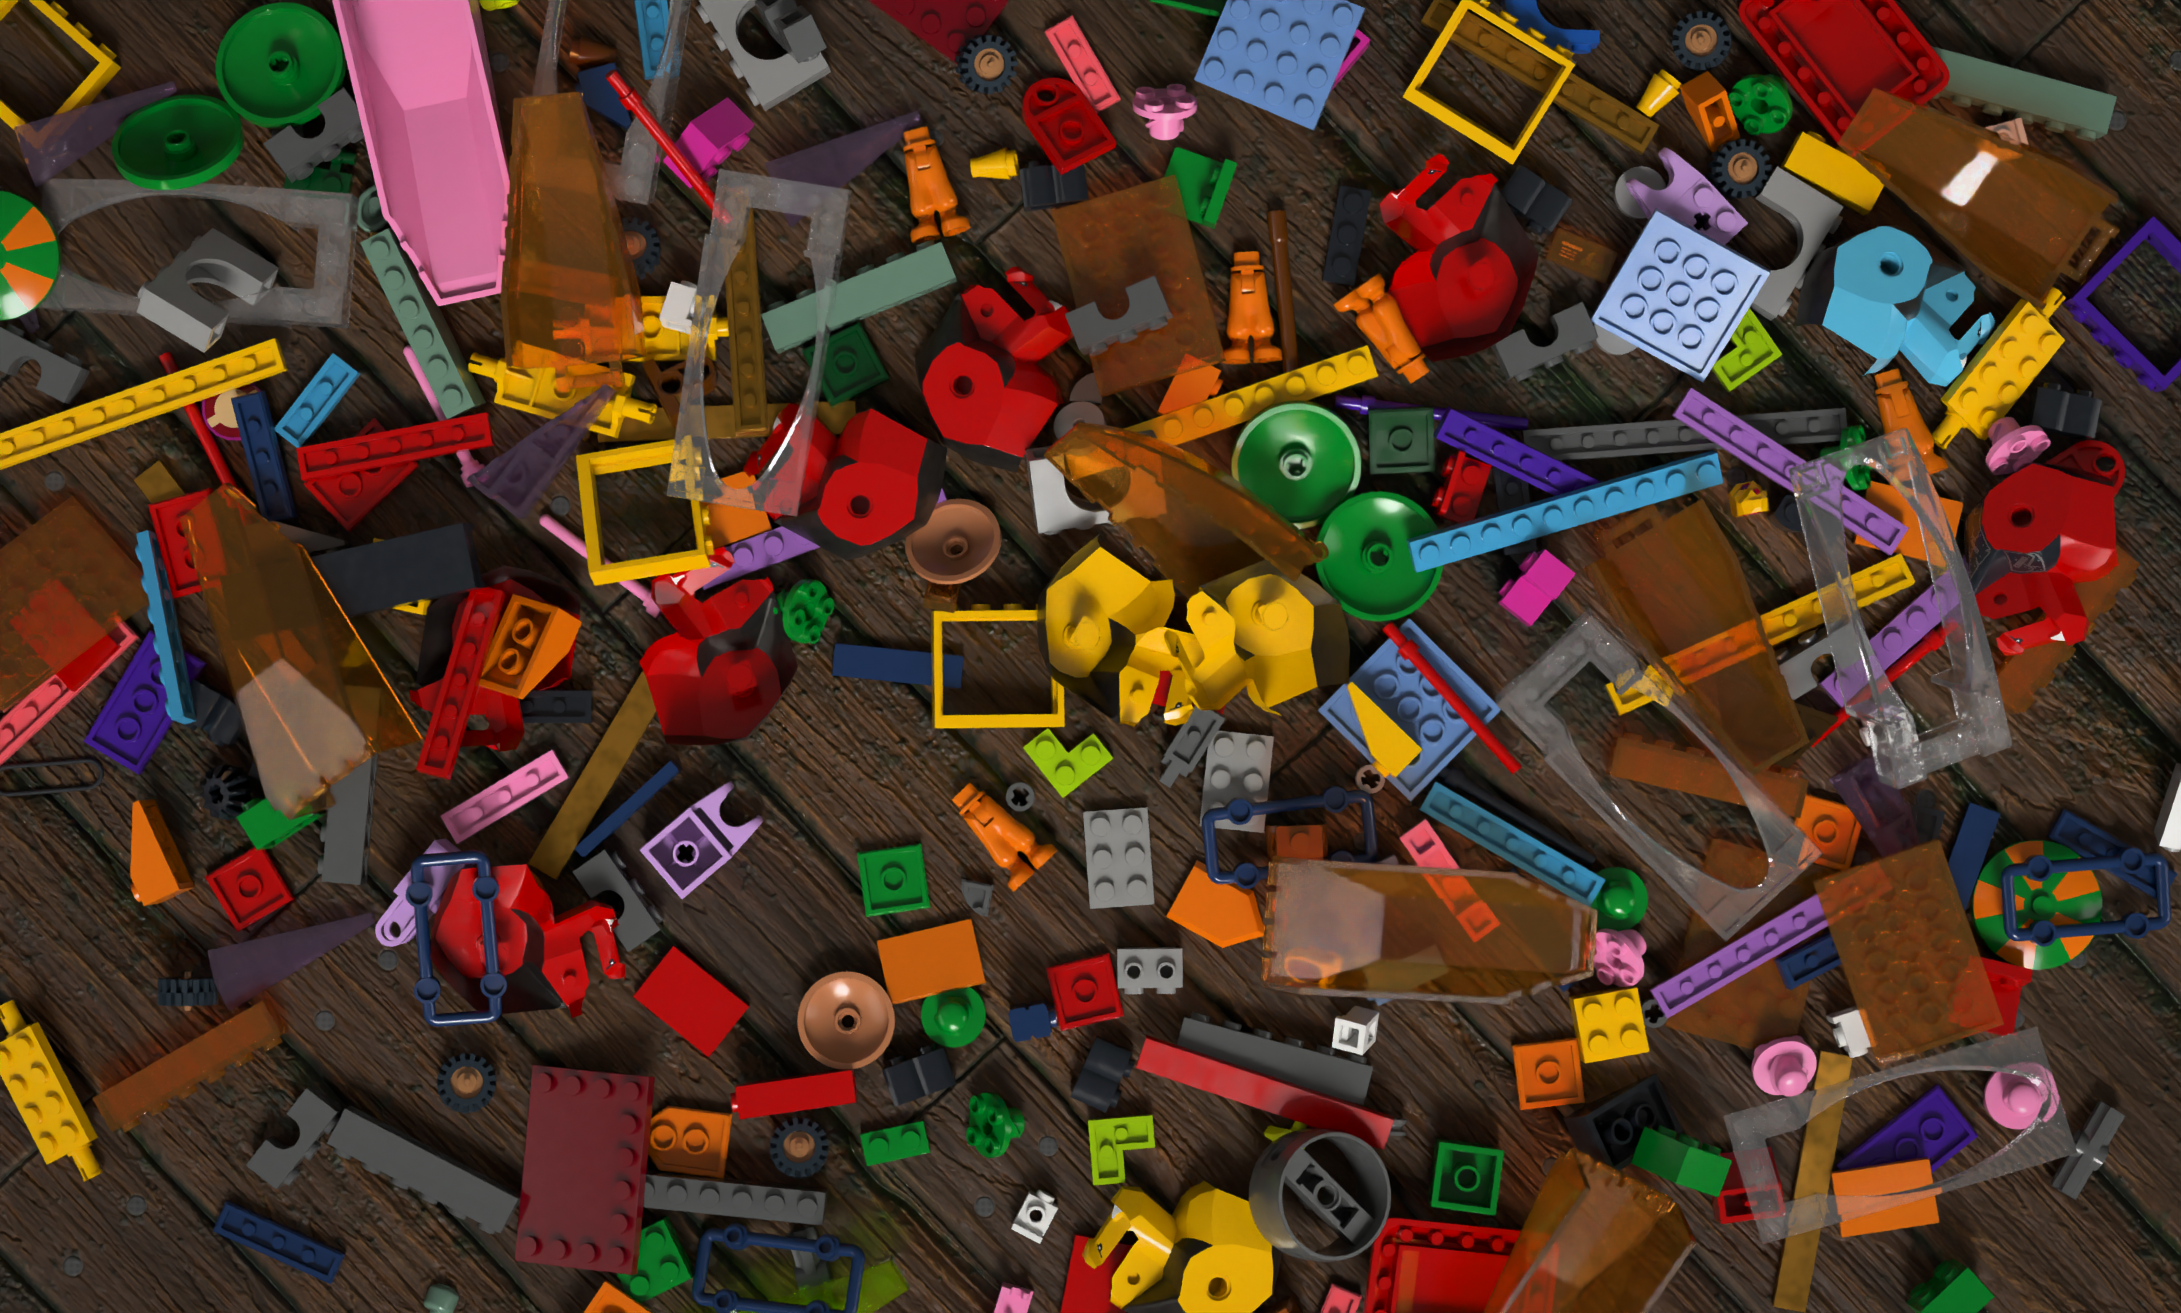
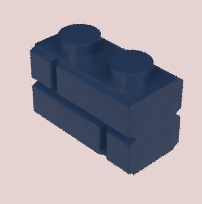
[1008,999,1058,1042]

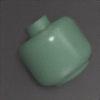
[423,1283,459,1313]

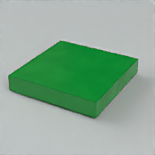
[857,843,931,917]

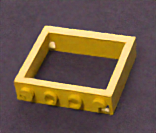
[0,0,122,154]
[1403,0,1577,165]
[576,437,715,586]
[931,604,1065,729]

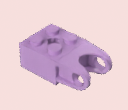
[1626,147,1748,245]
[639,781,764,899]
[375,838,475,947]

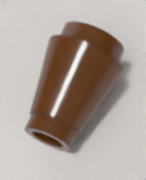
[569,35,617,67]

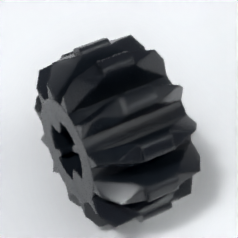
[199,764,255,820]

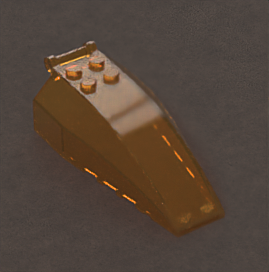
[1837,87,2120,310]
[500,92,646,393]
[1044,422,1329,599]
[1583,499,1810,776]

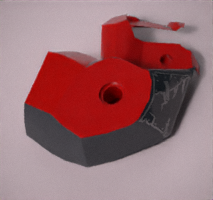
[1964,463,2119,655]

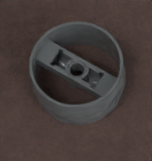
[1249,1128,1391,1262]

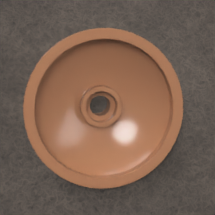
[905,499,1002,584]
[797,971,895,1070]

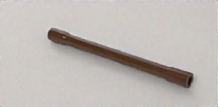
[1267,210,1299,374]

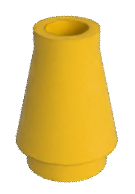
[1636,69,1682,119]
[970,147,1019,180]

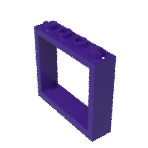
[2063,216,2181,393]

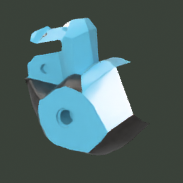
[1795,225,1995,387]

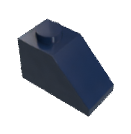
[574,62,635,131]

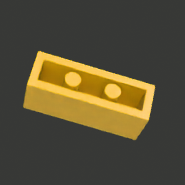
[1780,131,1888,216]

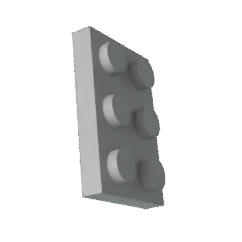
[1199,731,1274,833]
[1083,807,1154,909]

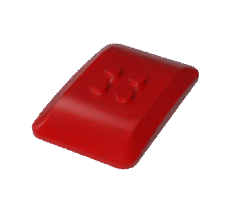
[1738,0,1950,153]
[1363,1217,1559,1313]

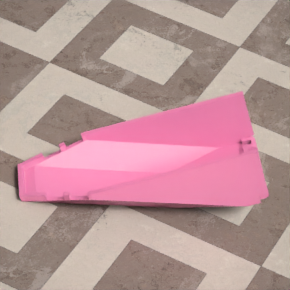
[332,0,513,306]

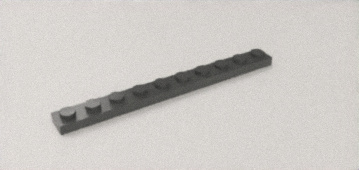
[1522,408,1847,461]

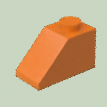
[1680,71,1740,153]
[1157,353,1223,416]

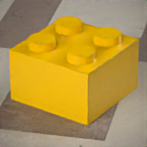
[1569,986,1649,1064]

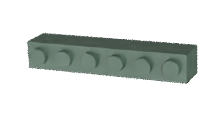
[1931,46,2117,141]
[360,228,486,419]
[761,240,957,354]

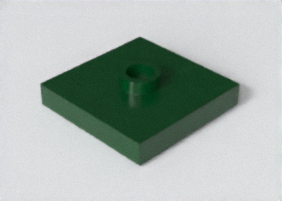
[802,322,889,409]
[1368,406,1435,474]

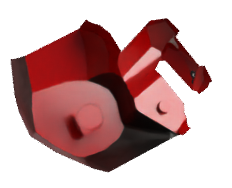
[1379,153,1538,362]
[915,266,1073,473]
[743,402,947,560]
[639,547,798,746]
[409,565,580,752]
[430,864,625,1018]

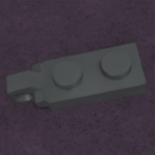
[1159,705,1226,787]

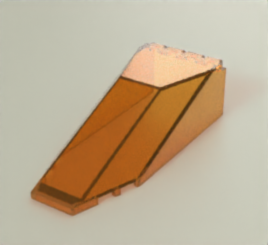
[180,483,423,820]
[1260,856,1598,1004]
[1483,1148,1696,1313]

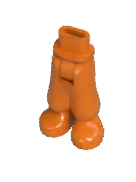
[903,127,971,243]
[1221,251,1282,364]
[1333,272,1430,384]
[1874,368,1948,486]
[952,782,1058,892]

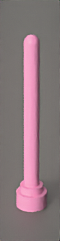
[403,345,490,488]
[539,514,663,619]

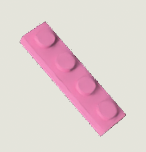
[440,750,570,844]

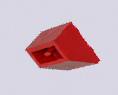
[1711,1146,1786,1224]

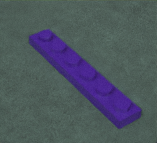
[1433,406,1602,496]

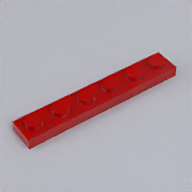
[296,412,495,481]
[416,587,506,780]

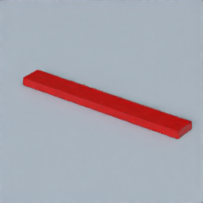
[1136,1035,1394,1150]

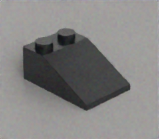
[1563,1073,1683,1177]

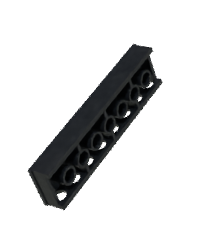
[222,523,486,641]

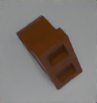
[642,355,717,429]

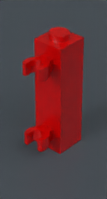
[730,1069,858,1120]

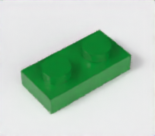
[860,1120,931,1166]

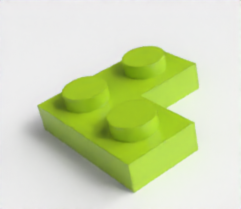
[1711,307,1783,392]
[1023,728,1113,798]
[1088,1114,1155,1185]

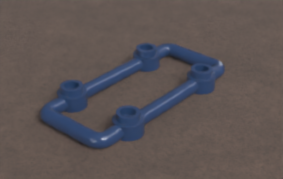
[1202,786,1378,889]
[2000,847,2172,947]
[406,850,507,1027]
[692,1223,865,1313]

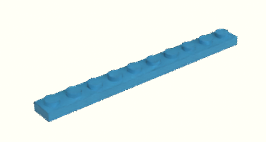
[1406,450,1723,573]

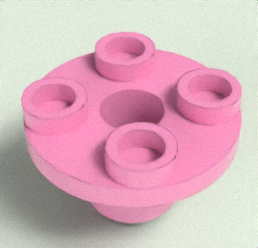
[1133,84,1197,140]
[1985,417,2051,475]
[1584,928,1647,988]
[1751,1035,1817,1097]
[1983,1064,2050,1129]

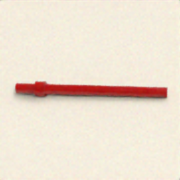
[605,69,733,225]
[159,352,256,527]
[1811,615,1962,748]
[1382,621,1522,774]

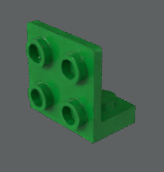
[1155,147,1237,229]

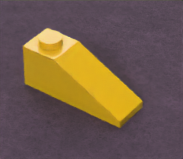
[1346,681,1422,778]

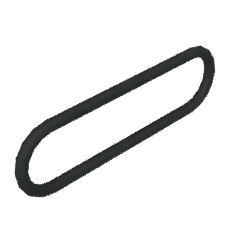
[0,758,104,797]

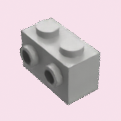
[1117,947,1183,994]

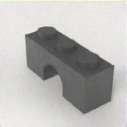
[755,0,827,63]
[263,87,364,183]
[1065,275,1174,356]
[1491,302,1599,382]
[0,323,90,406]
[1765,612,1874,702]
[573,849,664,952]
[246,1085,343,1189]

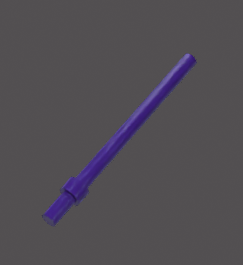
[1334,395,1528,431]

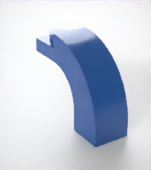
[1501,0,1600,60]

